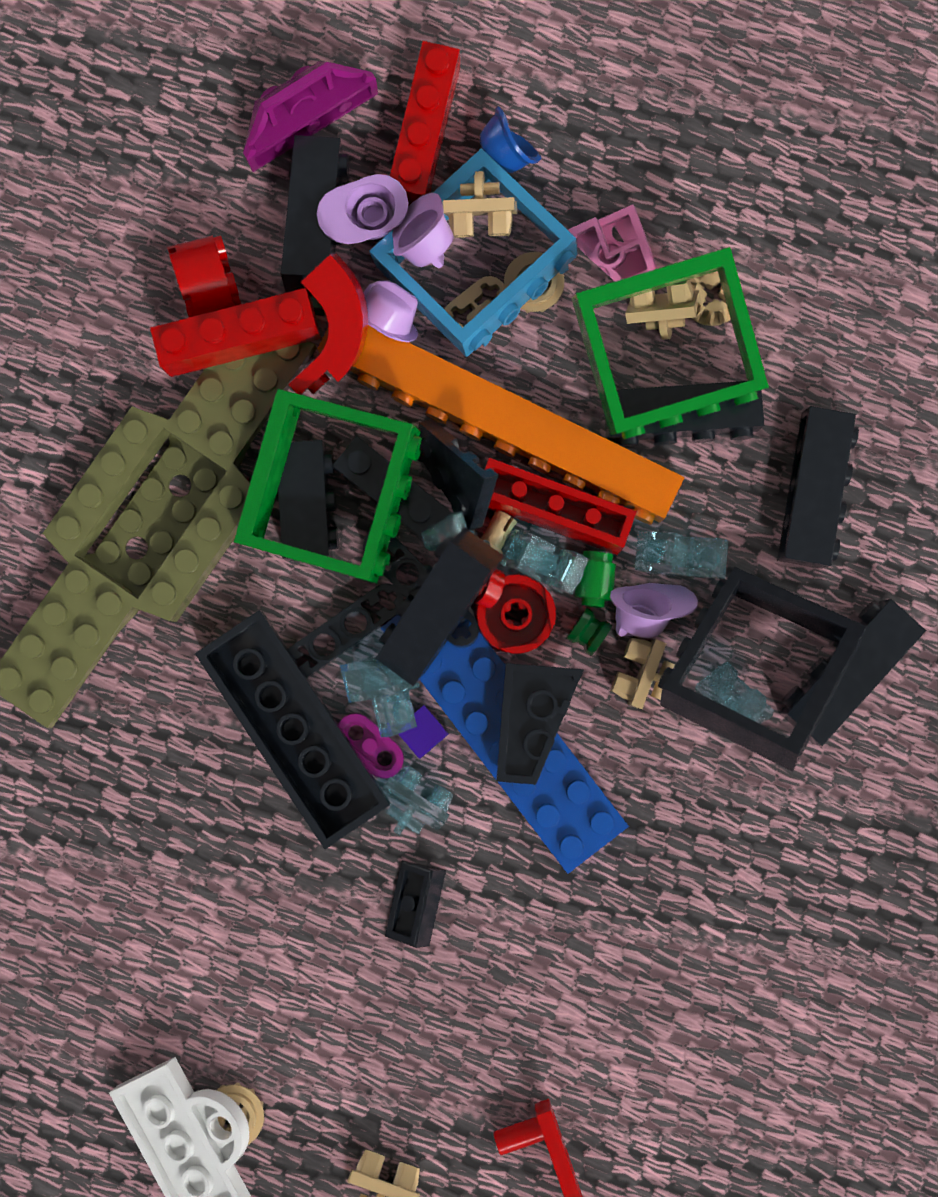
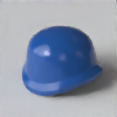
[480,106,542,173]

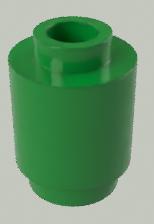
[574,551,616,608]

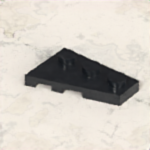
[418,419,498,531]
[496,663,584,785]

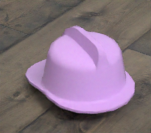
[316,174,409,244]
[392,193,454,268]
[363,280,418,342]
[610,583,698,638]

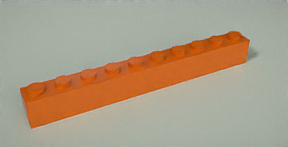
[317,325,685,525]

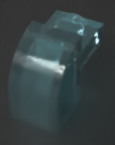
[500,529,589,595]
[635,531,729,579]
[340,655,420,738]

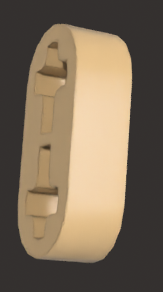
[444,276,506,328]

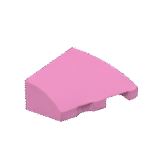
[568,204,658,281]

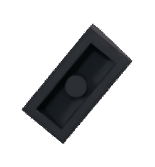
[385,860,446,948]

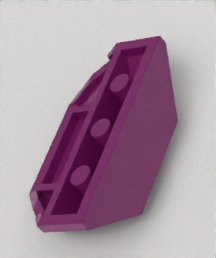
[243,61,378,172]

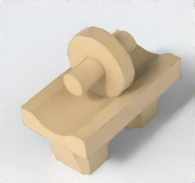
[443,171,517,238]
[625,280,701,340]
[610,638,675,709]
[347,1149,420,1197]

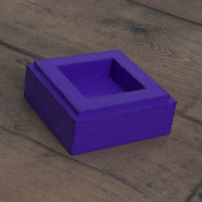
[395,705,449,759]

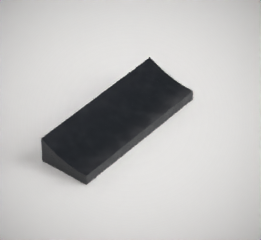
[195,610,391,850]

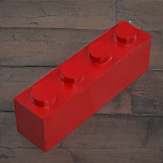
[390,41,460,206]
[150,288,321,377]
[485,458,637,555]

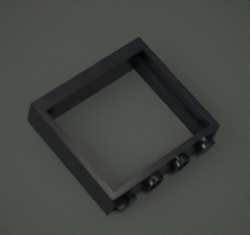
[658,567,867,772]

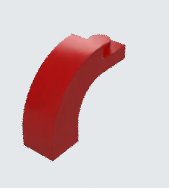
[288,253,368,395]

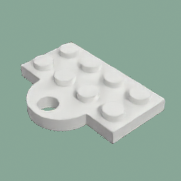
[109,1057,251,1197]

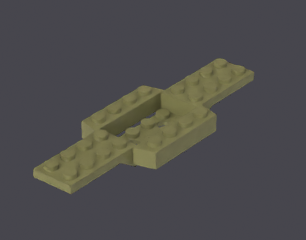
[0,341,317,728]

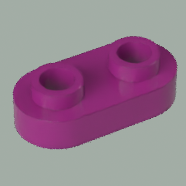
[338,713,404,779]

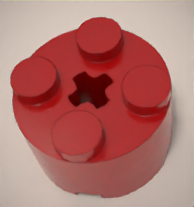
[167,235,241,317]
[477,575,556,654]

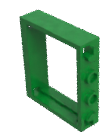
[571,247,769,440]
[234,389,422,583]

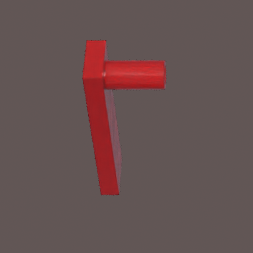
[493,1099,583,1197]

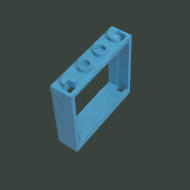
[369,148,577,358]

